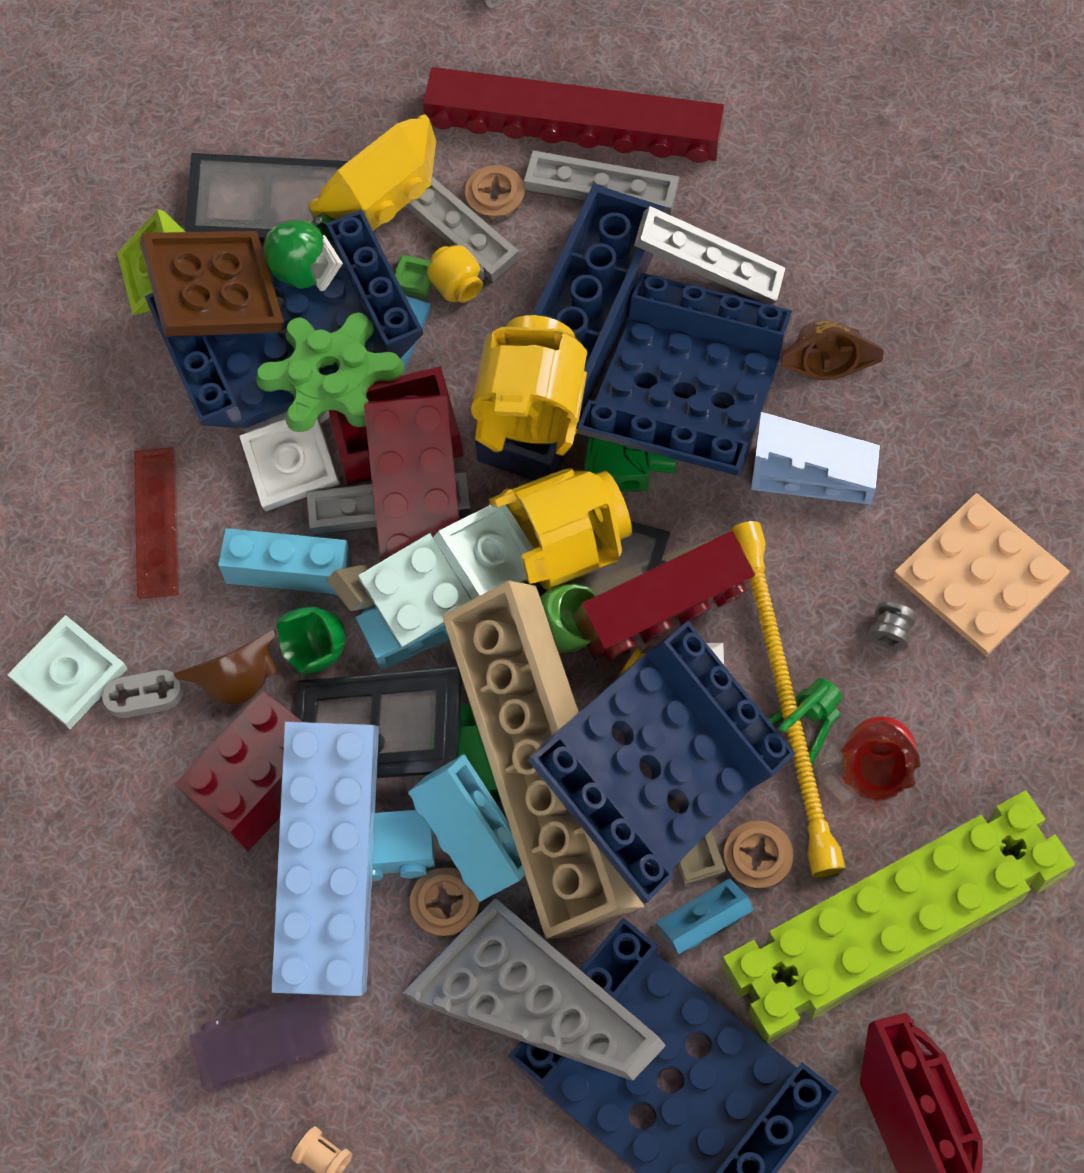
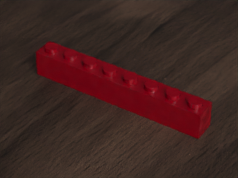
[423,67,724,163]

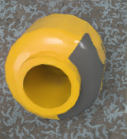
[427,245,485,303]

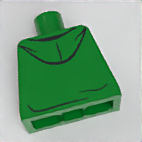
[584,437,677,492]

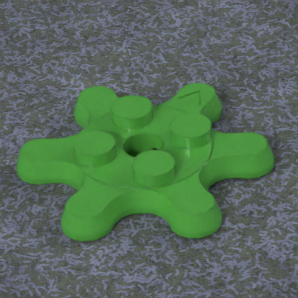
[256,313,405,432]

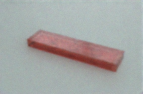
[134,447,179,599]

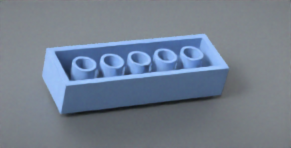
[272,722,379,996]

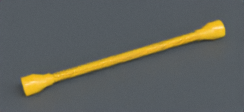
[729,521,846,878]

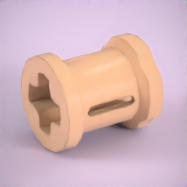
[291,1126,352,1173]

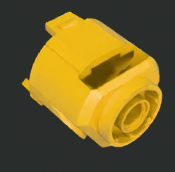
[471,315,587,456]
[489,468,632,590]

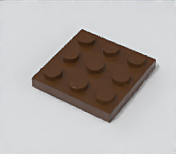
[140,231,284,337]

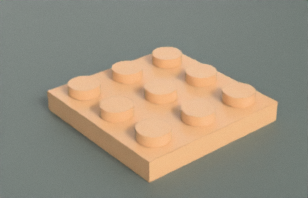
[893,493,1070,657]

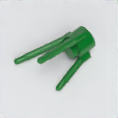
[768,677,843,766]

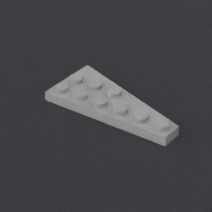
[403,898,666,1081]

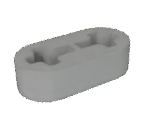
[102,670,183,718]

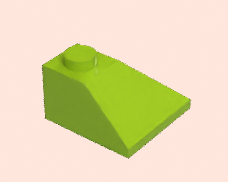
[117,209,185,315]

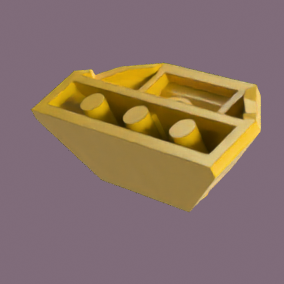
[308,114,436,231]

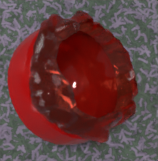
[841,716,921,802]

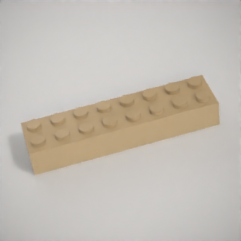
[442,581,644,939]

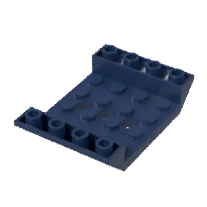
[145,209,423,429]
[577,273,792,476]
[528,621,795,904]
[508,918,839,1173]

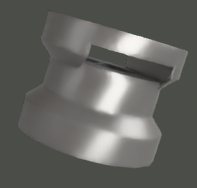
[868,602,917,651]

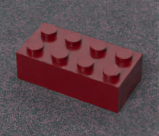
[364,394,459,562]
[572,531,756,662]

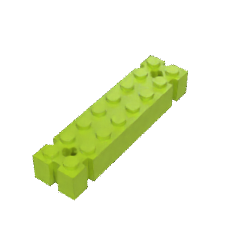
[721,790,1076,1044]

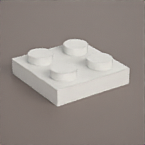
[240,418,341,511]

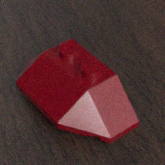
[859,1013,983,1173]

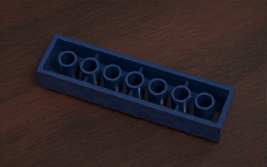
[475,184,665,481]

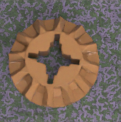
[465,165,525,221]
[724,821,793,890]
[410,868,479,937]

